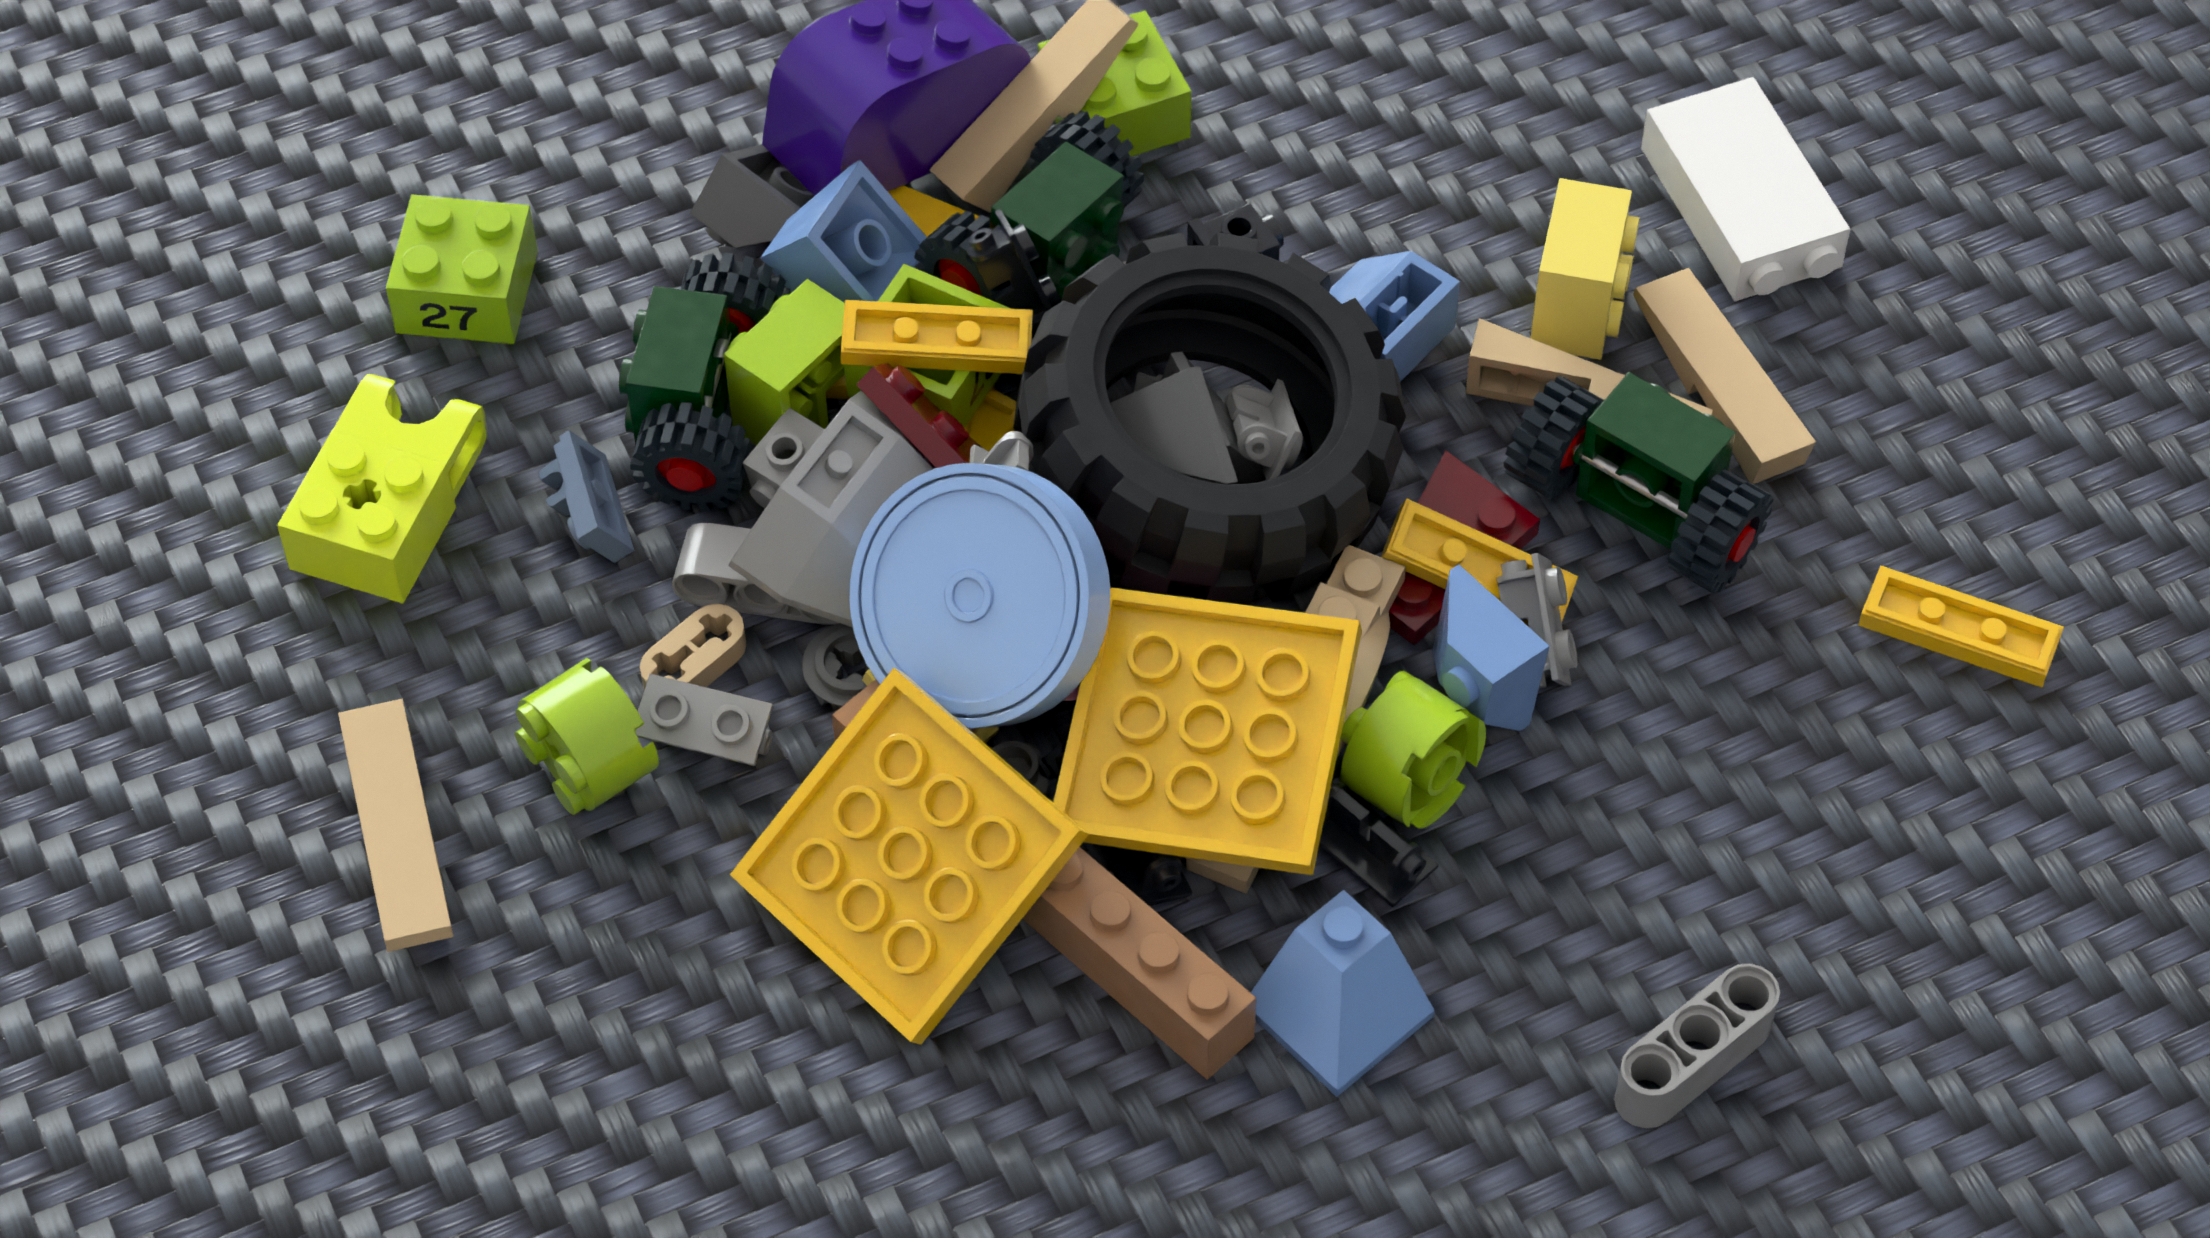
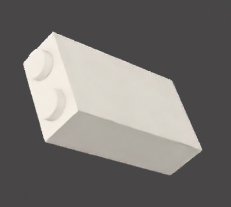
[1641,77,1850,302]

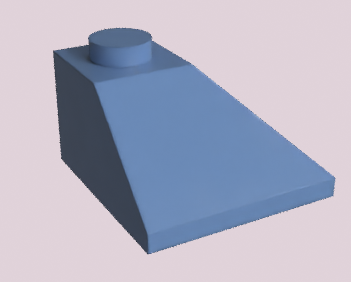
[760,160,927,303]
[1432,565,1549,731]
[1251,890,1435,1097]

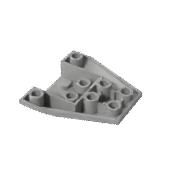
[728,391,936,627]

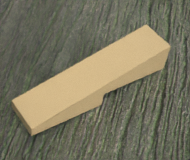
[930,0,1139,213]
[1633,268,1816,484]
[1466,318,1712,415]
[338,699,454,952]

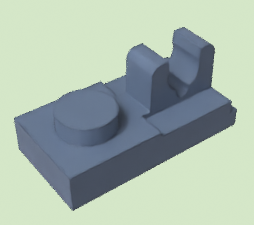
[539,430,634,563]

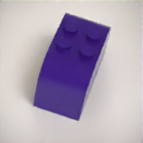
[762,0,1031,196]

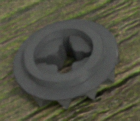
[802,623,869,708]

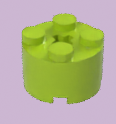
[514,658,659,815]
[1339,671,1486,829]

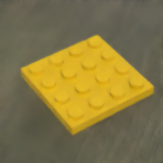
[1053,588,1362,875]
[730,668,1089,1045]

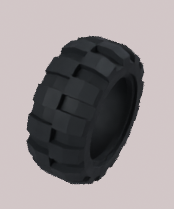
[1013,232,1406,606]

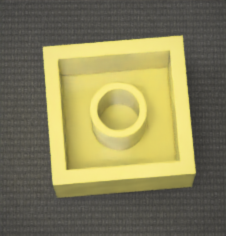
[1531,178,1640,360]

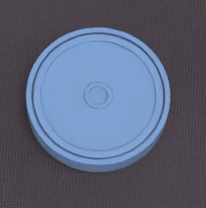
[849,463,1110,728]

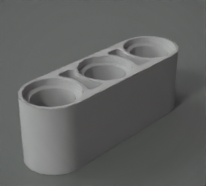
[671,523,838,625]
[1614,963,1780,1129]

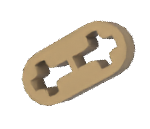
[640,604,746,689]

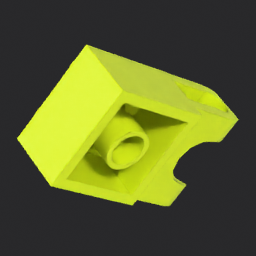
[277,374,487,604]

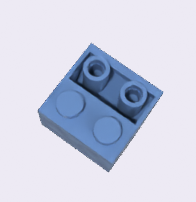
[1329,251,1460,382]

